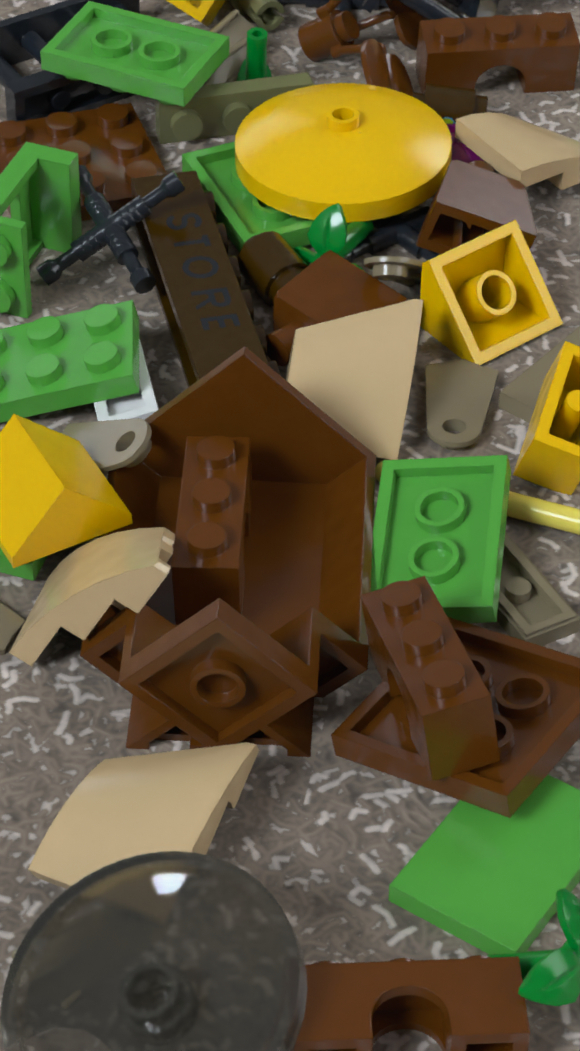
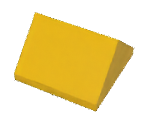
[420,219,563,365]
[0,414,133,568]

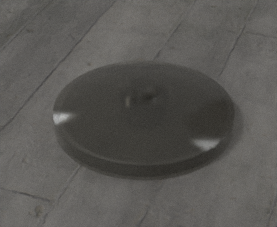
[1,851,307,1051]

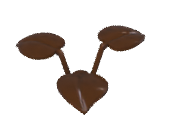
[298,0,428,97]

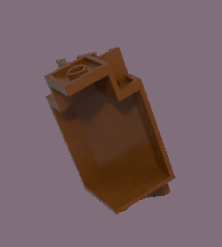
[80,346,376,757]

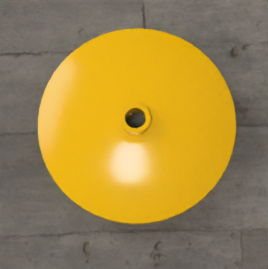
[235,83,452,223]

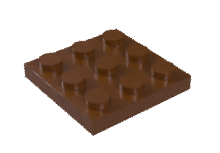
[0,103,167,221]
[331,617,580,818]

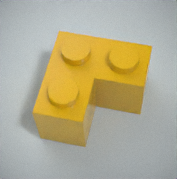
[513,341,580,495]

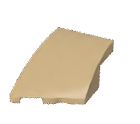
[455,112,580,190]
[285,299,423,461]
[9,527,175,667]
[28,742,259,927]

